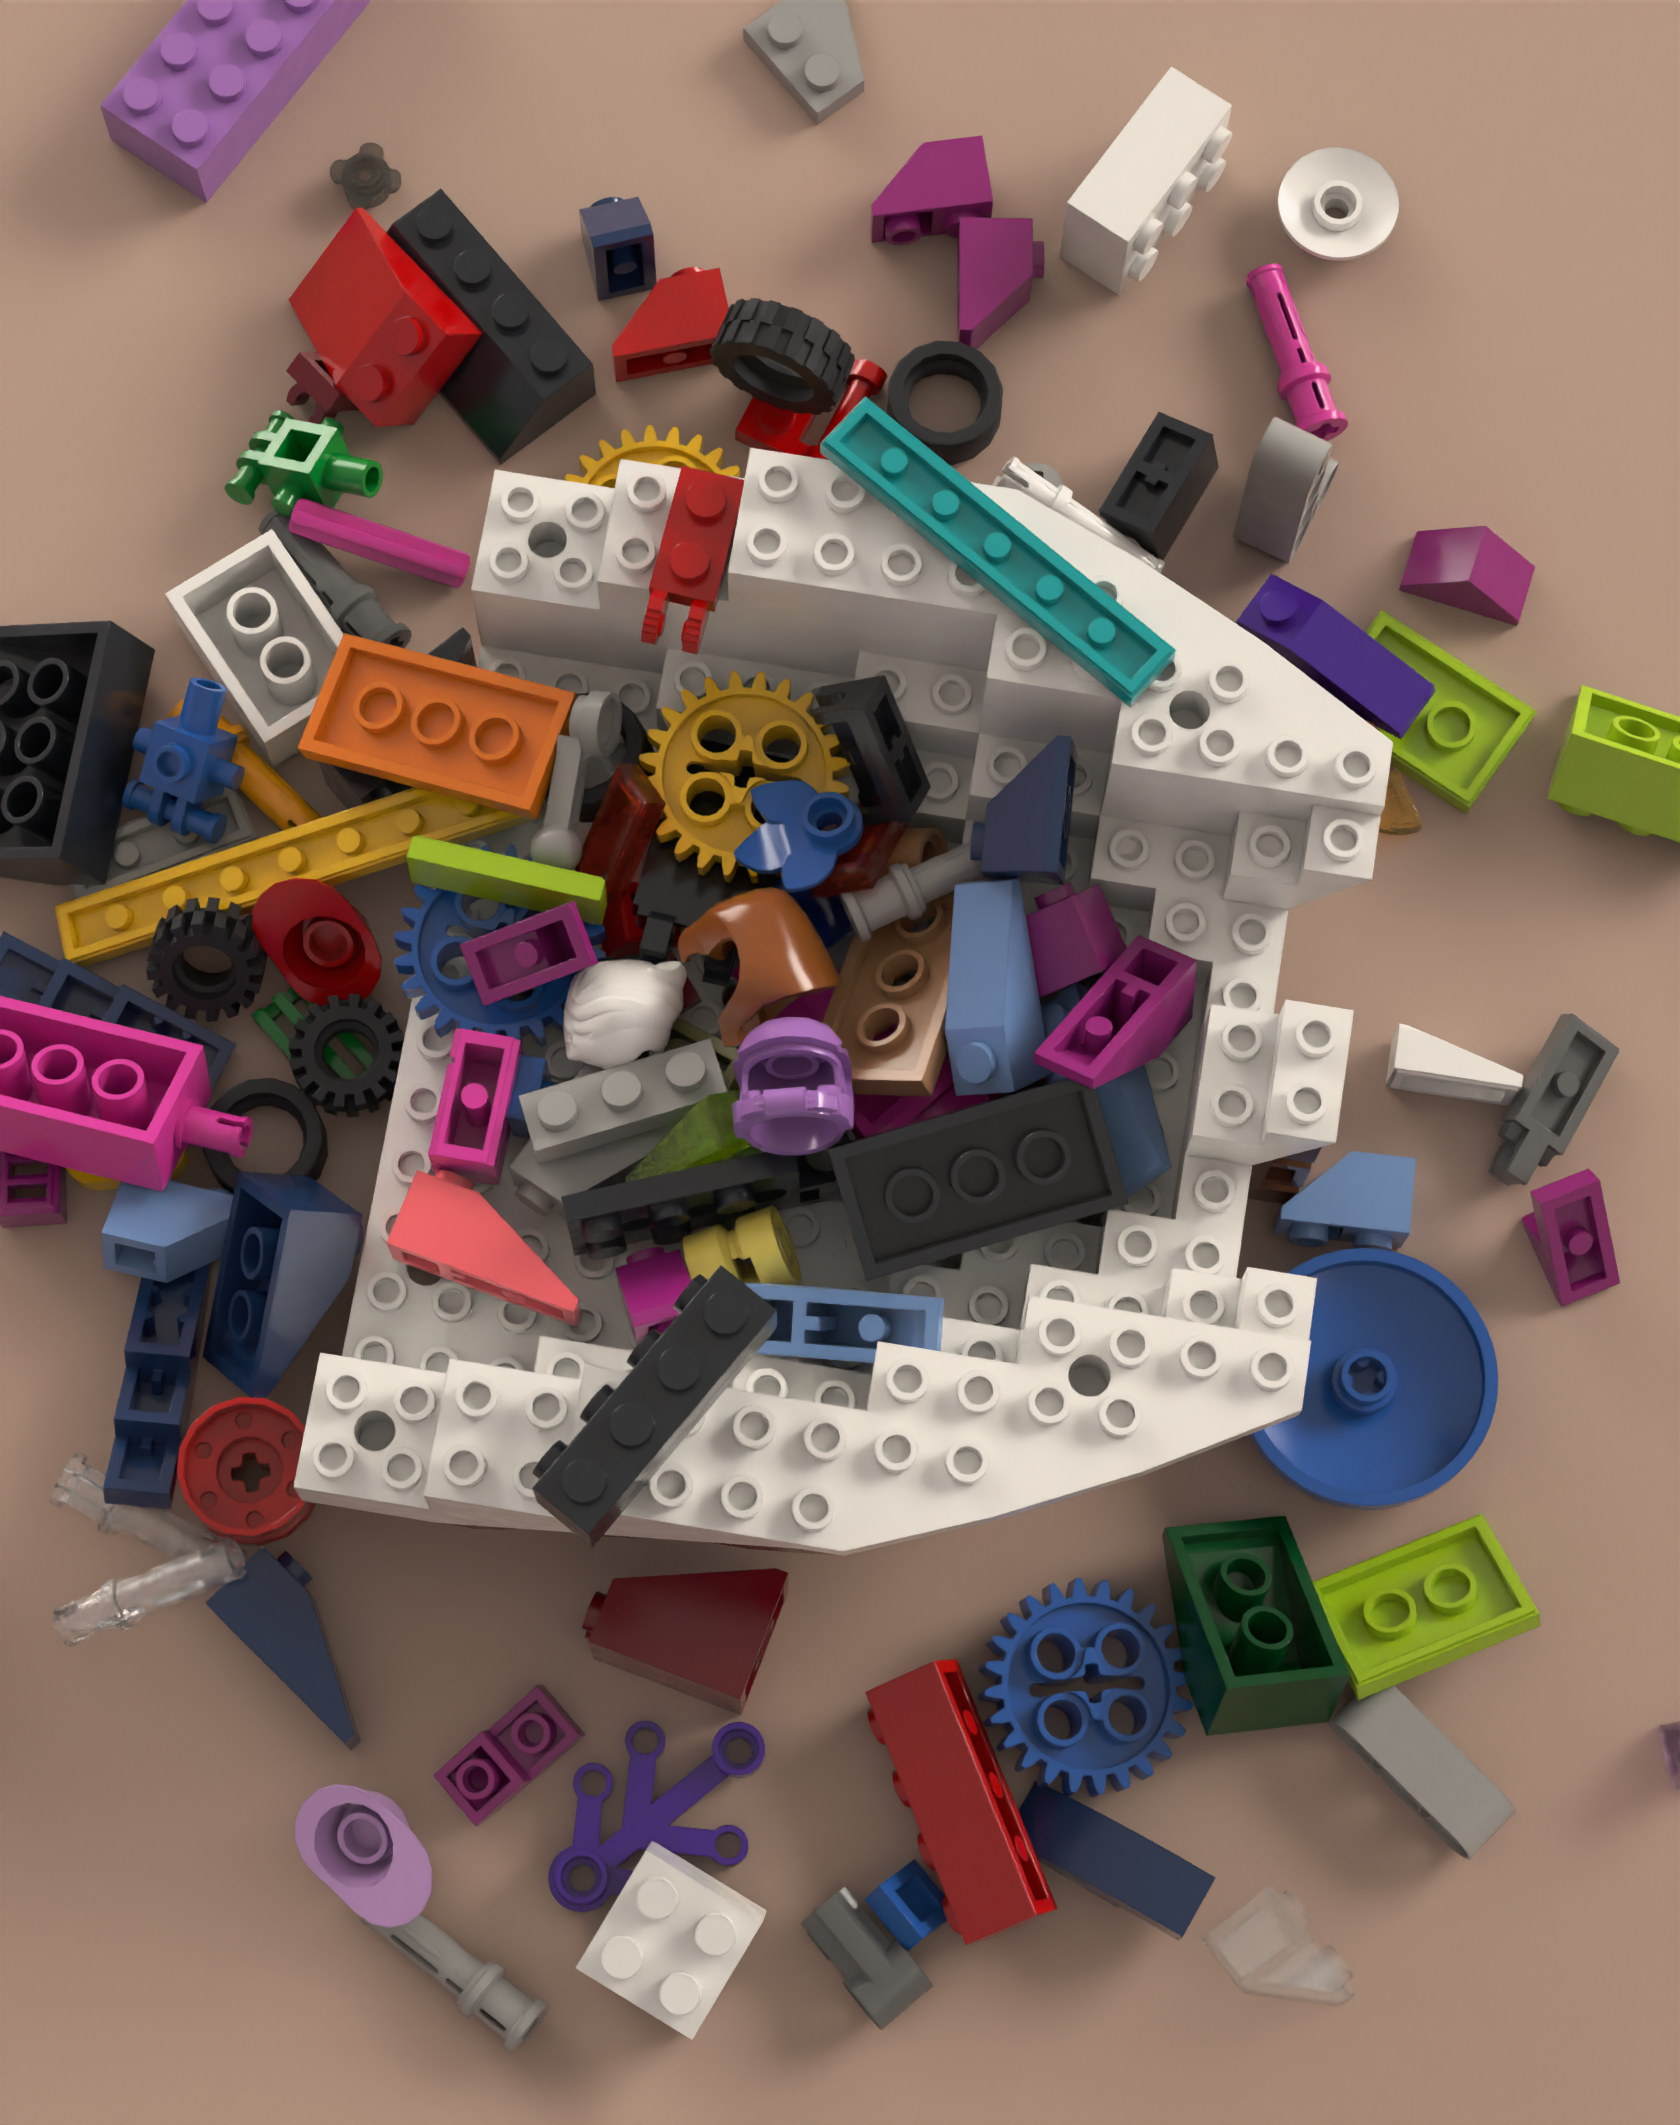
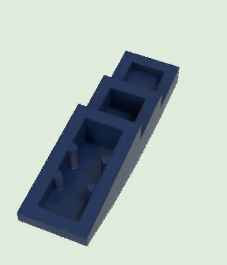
[0,931,236,1090]
[103,1262,213,1510]

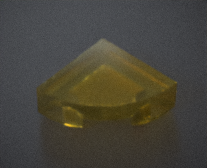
[1379,769,1423,835]

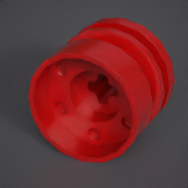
[177,1397,316,1546]

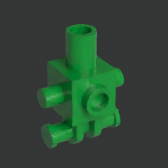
[225,410,383,516]

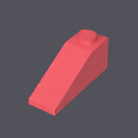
[387,1169,583,1327]

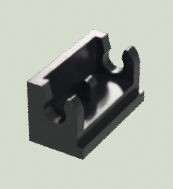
[1099,411,1219,560]
[811,675,931,825]

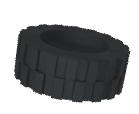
[710,298,855,415]

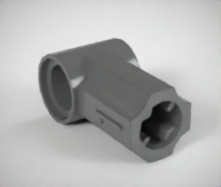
[801,1886,933,2030]

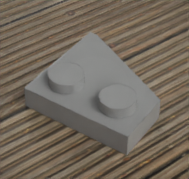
[743,0,864,125]

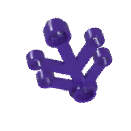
[548,1721,765,1913]

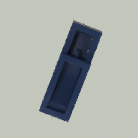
[1018,1781,1216,1940]

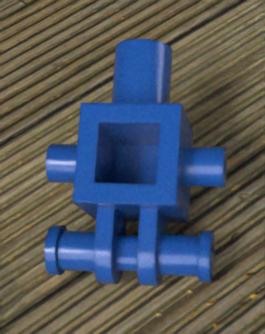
[122,678,245,844]

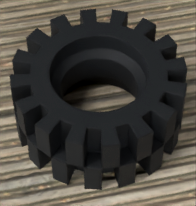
[146,897,268,1022]
[288,993,404,1117]

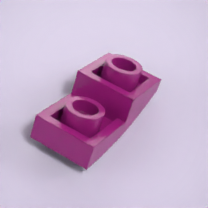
[433,1685,585,1826]

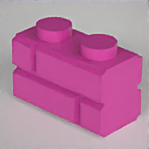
[428,1029,524,1185]

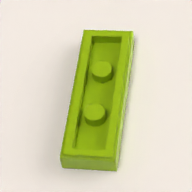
[406,835,607,925]

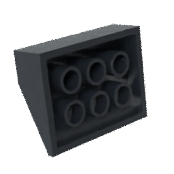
[0,620,155,885]

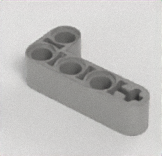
[1233,417,1339,564]

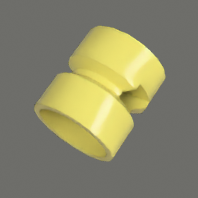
[683,1205,802,1285]

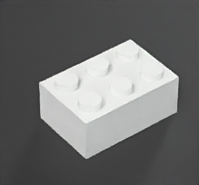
[1059,66,1233,295]
[165,529,343,768]

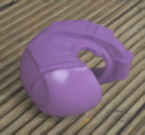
[732,1017,854,1155]

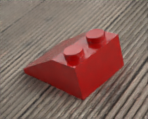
[288,208,483,427]

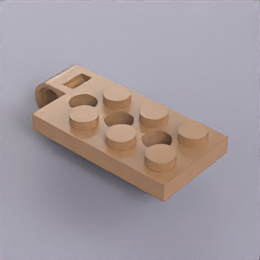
[822,828,954,1097]

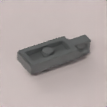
[1488,1013,1619,1186]

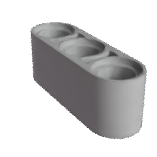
[1329,1686,1515,1860]

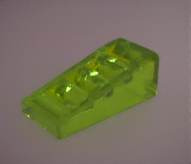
[625,1090,752,1182]

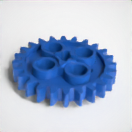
[394,844,607,1047]
[978,1578,1193,1797]

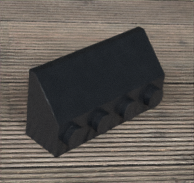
[386,188,596,465]

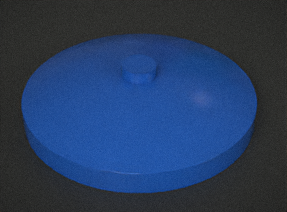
[1248,1248,1498,1510]

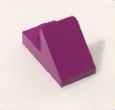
[459,901,598,1006]
[1522,1168,1620,1306]

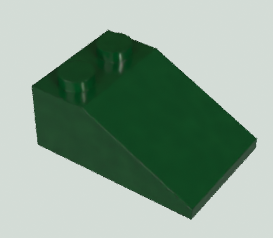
[1162,1516,1350,1736]

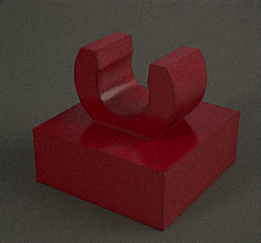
[286,351,359,424]

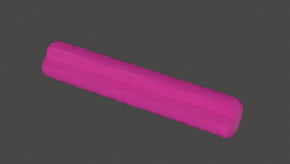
[289,498,470,588]

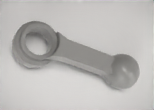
[530,690,622,870]

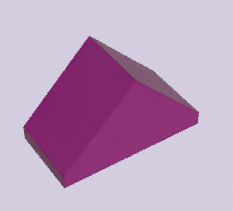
[1399,526,1535,626]

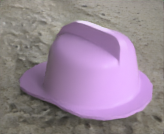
[295,1784,432,1928]

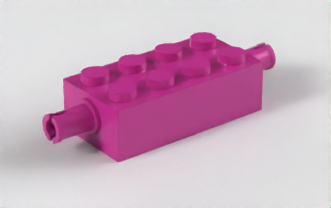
[0,996,253,1192]

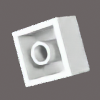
[576,1841,767,2040]

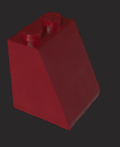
[582,1568,789,1715]

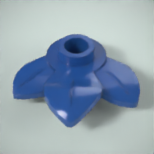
[734,780,864,892]

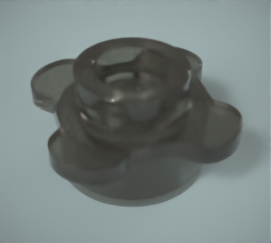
[330,143,402,210]

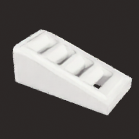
[1386,1023,1523,1106]

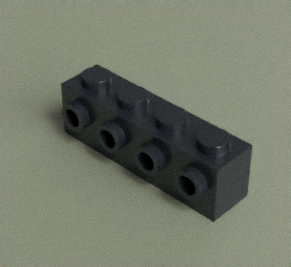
[532,1265,777,1548]

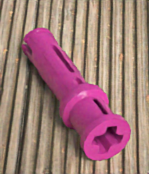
[1245,263,1348,441]

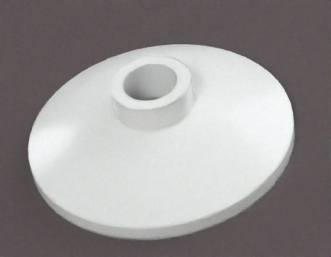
[1277,147,1399,261]

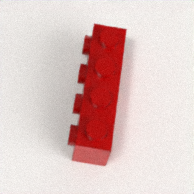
[865,1659,1058,1945]

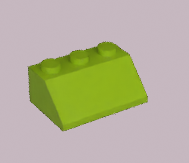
[1547,685,1680,845]

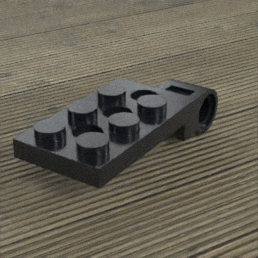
[561,1130,856,1260]

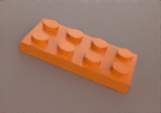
[297,633,578,820]

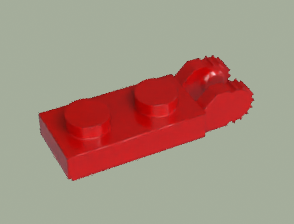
[641,466,744,655]

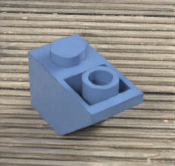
[1274,1151,1416,1251]
[101,1178,234,1283]

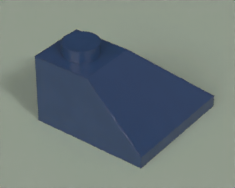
[970,735,1078,885]

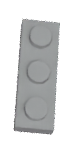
[519,1038,731,1164]

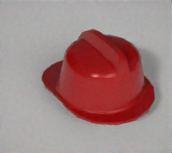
[252,878,382,1006]

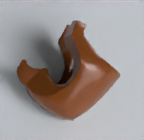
[678,887,842,1047]

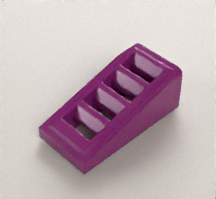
[0,1151,67,1228]

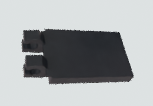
[633,739,799,988]

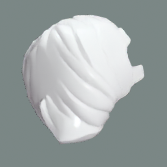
[563,959,687,1070]

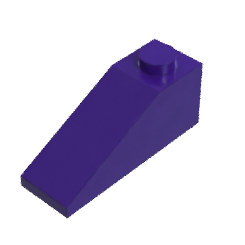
[1236,574,1436,739]

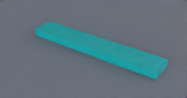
[820,396,1176,707]

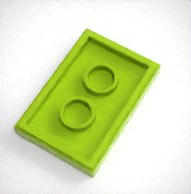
[1365,610,1537,814]
[1313,1513,1541,1700]

